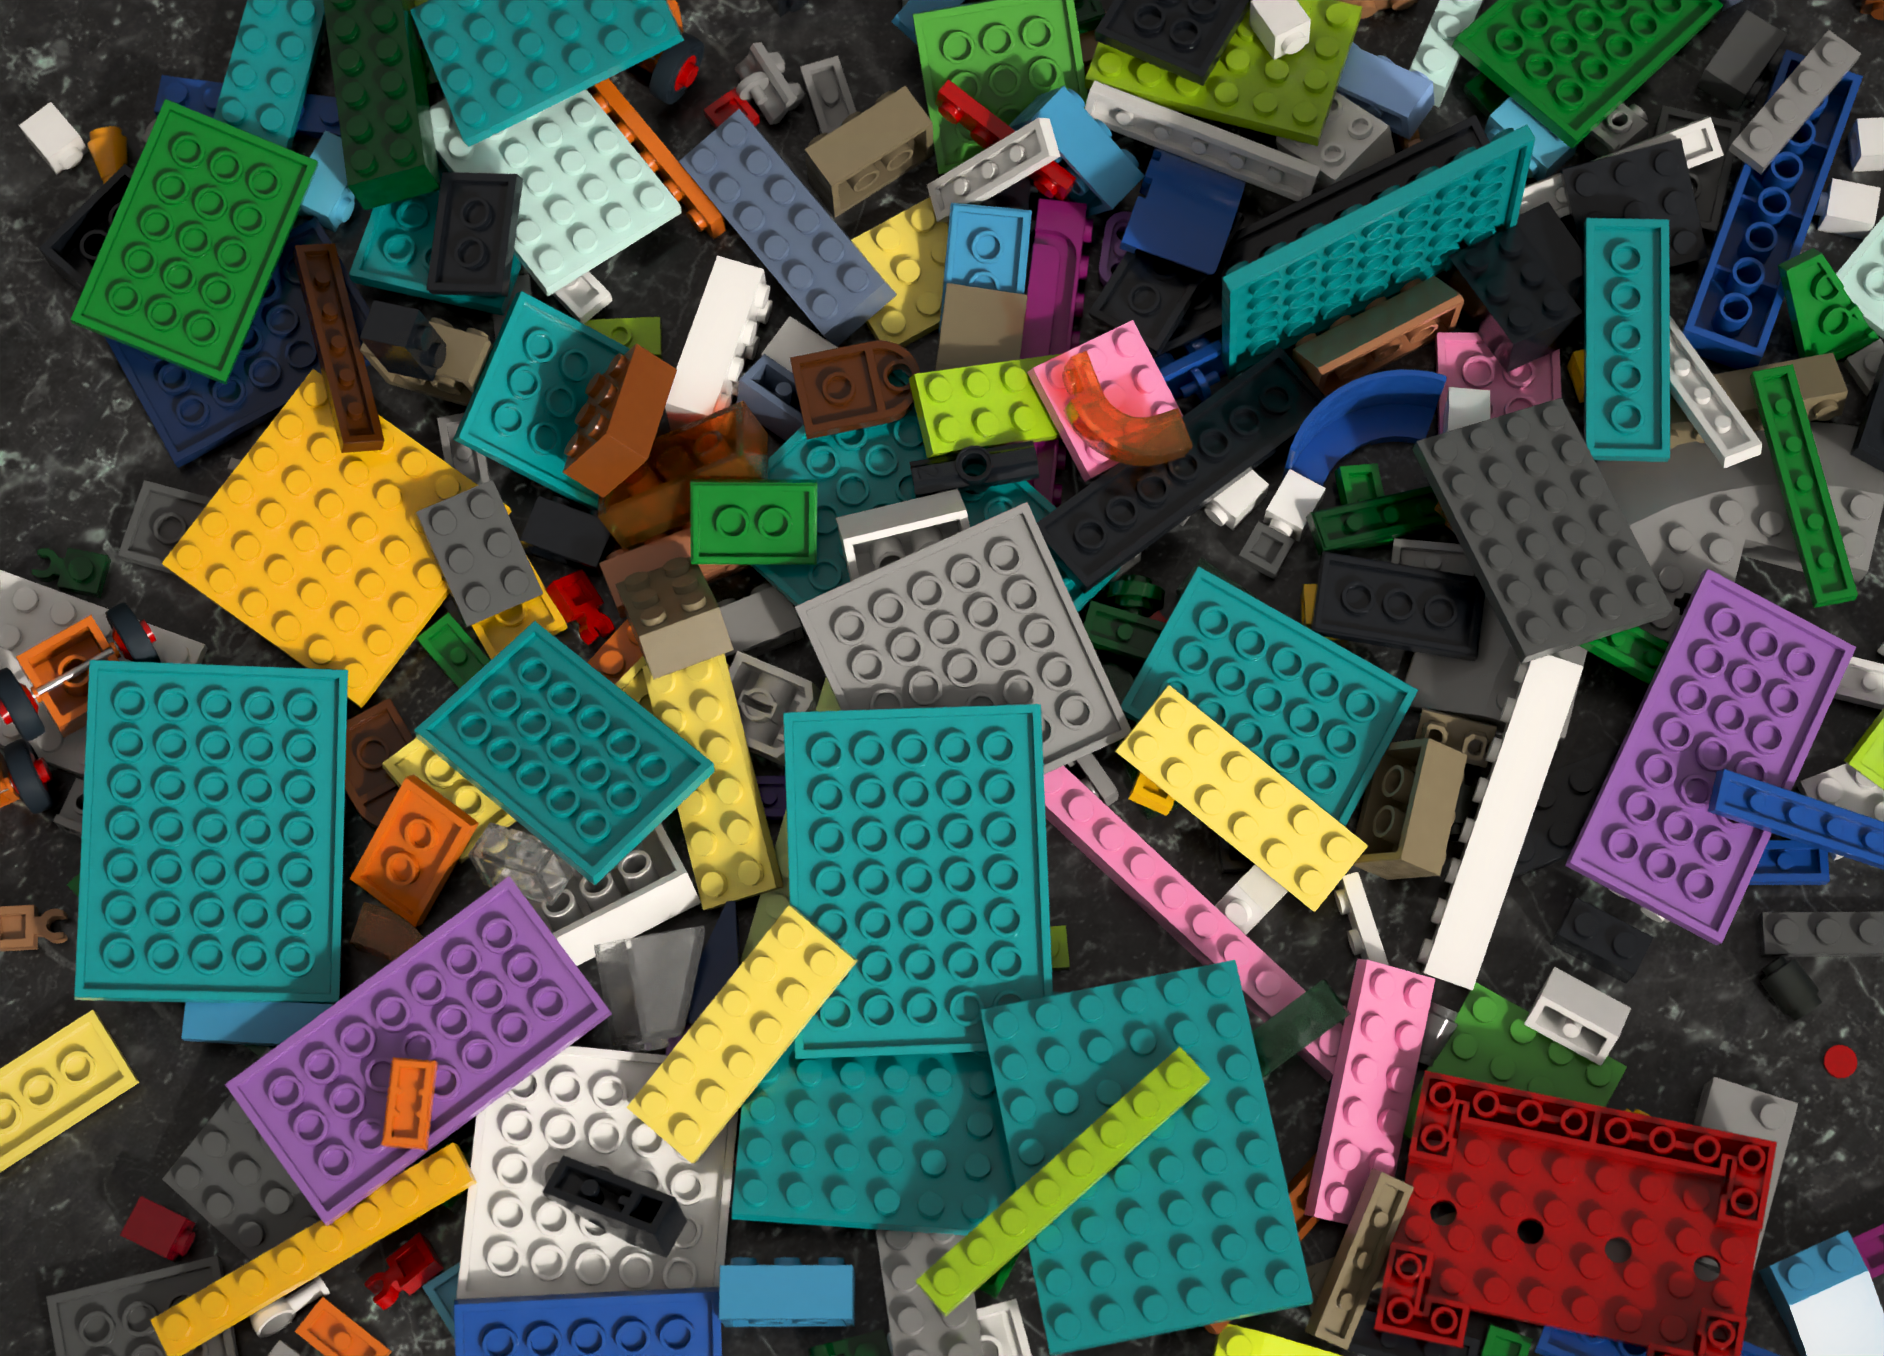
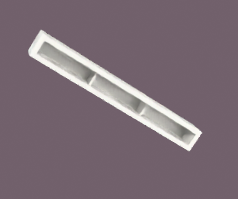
[1417,655,1584,990]

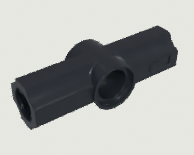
[910,441,1039,498]

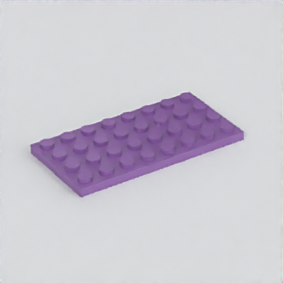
[1565,569,1856,945]
[225,876,612,1226]

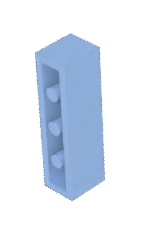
[1336,42,1435,140]

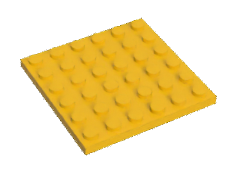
[162,369,512,708]

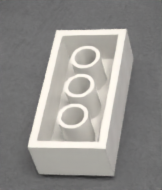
[665,255,773,444]

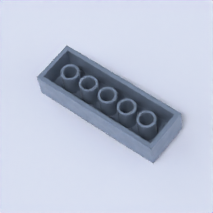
[679,109,897,346]

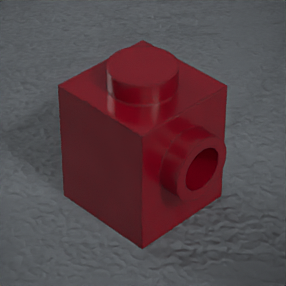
[120,1196,196,1262]

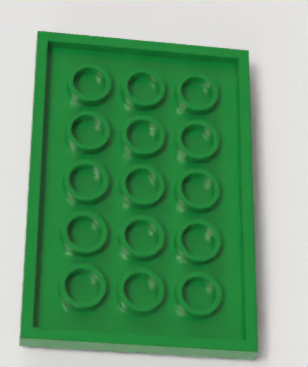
[1452,0,1723,149]
[70,99,318,385]

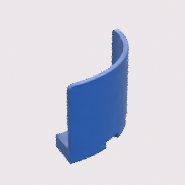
[1119,147,1246,275]
[1282,369,1447,486]

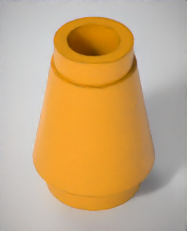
[87,126,127,184]

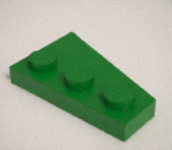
[1778,248,1880,361]

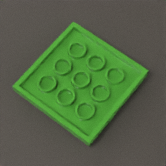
[912,0,1088,174]
[1403,982,1627,1142]

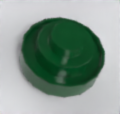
[1104,575,1165,617]

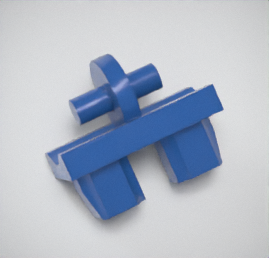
[1153,338,1226,402]

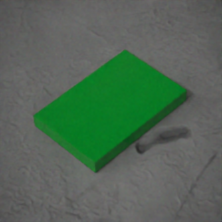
[690,479,817,565]

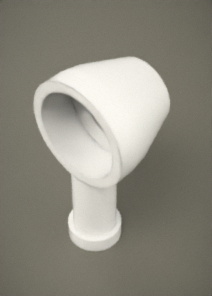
[250,1276,330,1338]

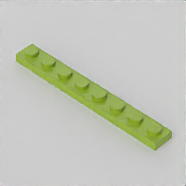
[915,1047,1210,1317]

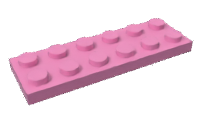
[1304,959,1435,1225]

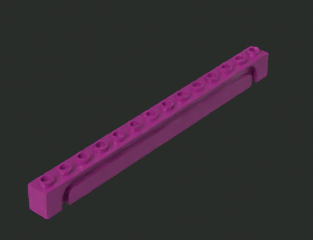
[1020,199,1094,508]

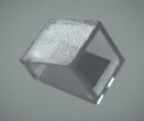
[594,925,705,1052]

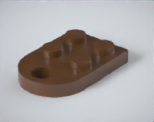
[790,340,920,440]
[345,698,414,829]

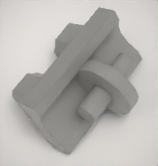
[734,42,805,125]

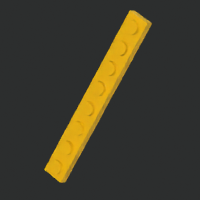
[151,1142,477,1356]

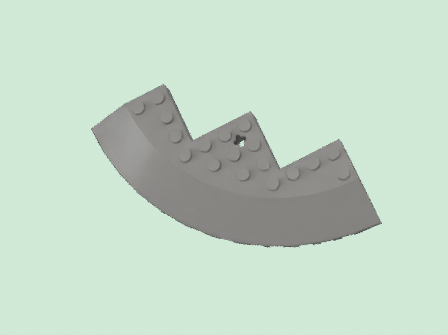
[1404,421,1884,751]

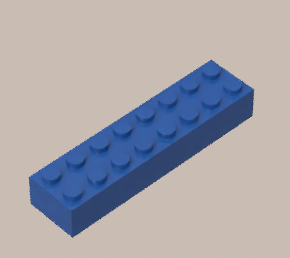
[1681,49,1863,370]

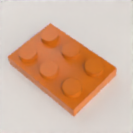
[350,774,479,927]

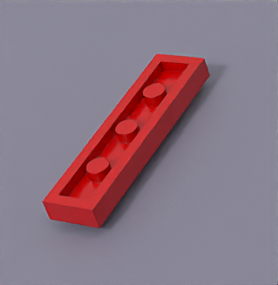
[935,79,1076,201]

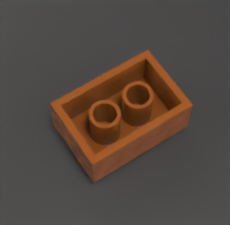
[563,343,677,498]

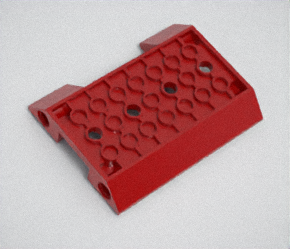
[1374,1070,1777,1356]

